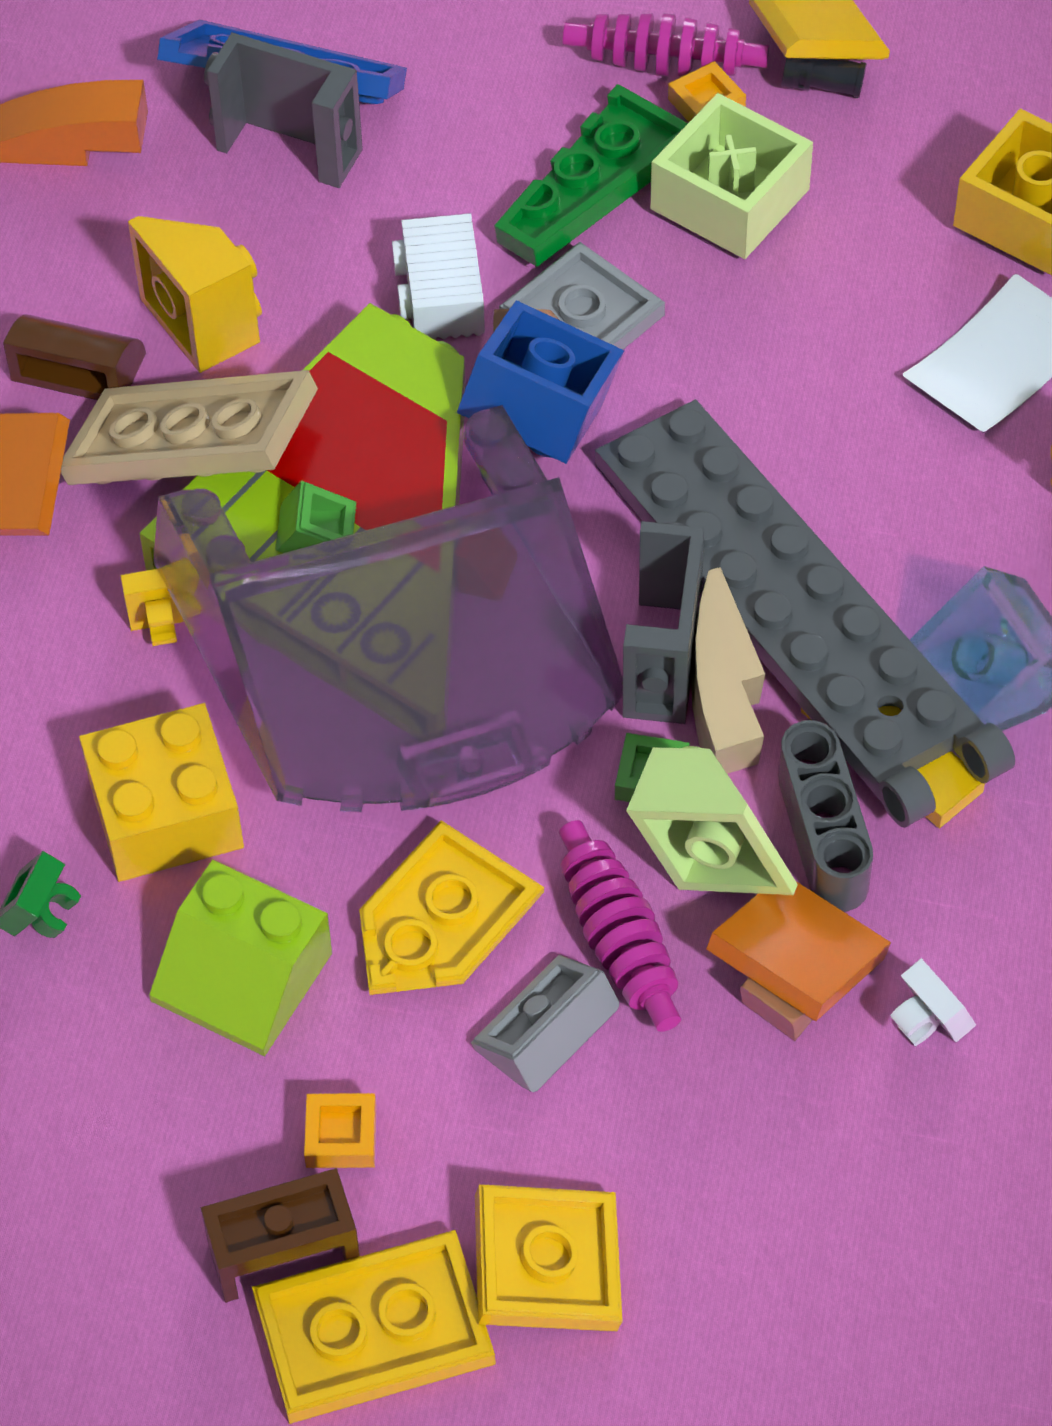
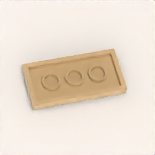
[61,370,318,485]

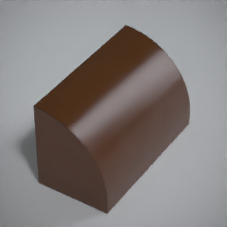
[3,314,146,400]

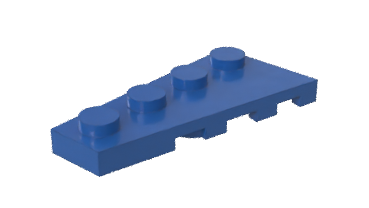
[157,19,407,104]

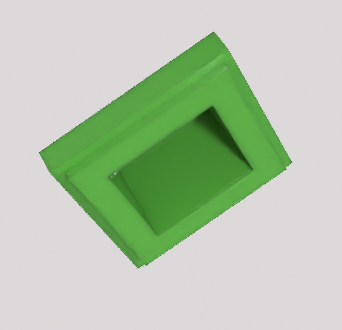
[276,480,356,556]

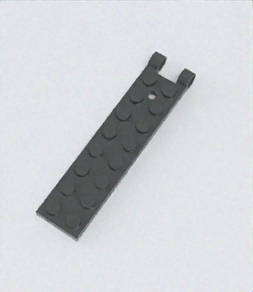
[595,399,1015,828]

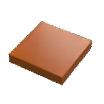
[706,881,891,1021]

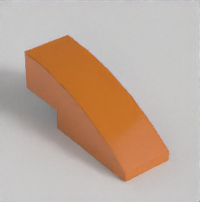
[0,80,148,166]

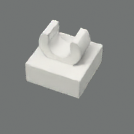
[890,958,976,1047]

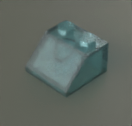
[910,566,1052,731]

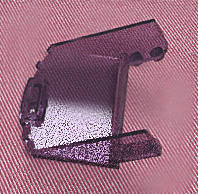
[154,405,623,812]

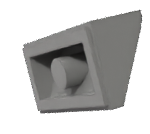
[471,955,619,1092]

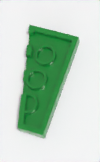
[494,84,688,267]

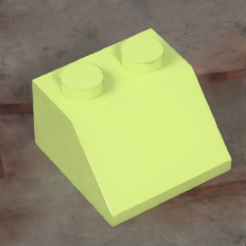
[626,746,798,895]

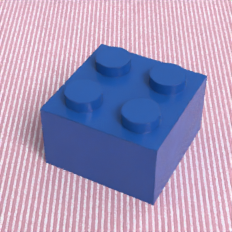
[457,300,625,464]

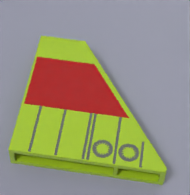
[139,303,466,752]

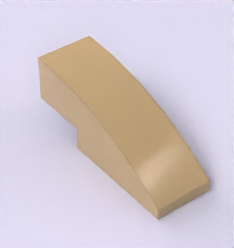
[691,567,765,774]

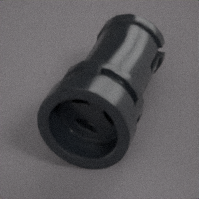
[781,58,867,98]

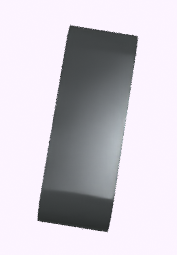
[778,720,873,912]

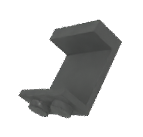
[204,32,363,188]
[623,521,705,724]

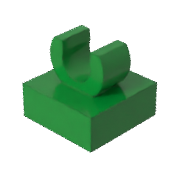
[0,851,81,938]

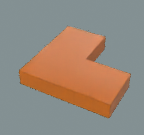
[0,413,70,536]

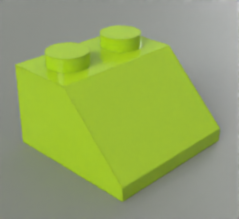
[149,859,332,1057]

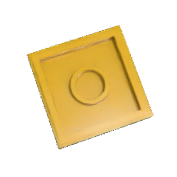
[474,1184,623,1332]

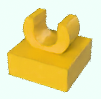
[121,564,192,646]

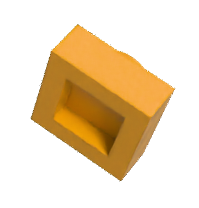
[668,61,746,122]
[304,1093,377,1168]

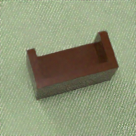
[200,1168,360,1303]

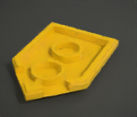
[749,0,890,60]
[359,820,544,995]

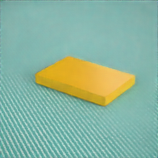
[252,1230,496,1424]

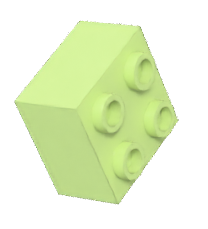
[650,93,813,259]

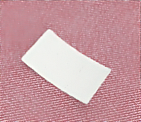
[903,274,1052,432]

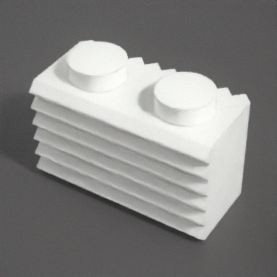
[392,213,485,340]

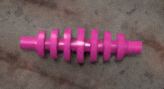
[563,13,769,76]
[559,820,681,1032]

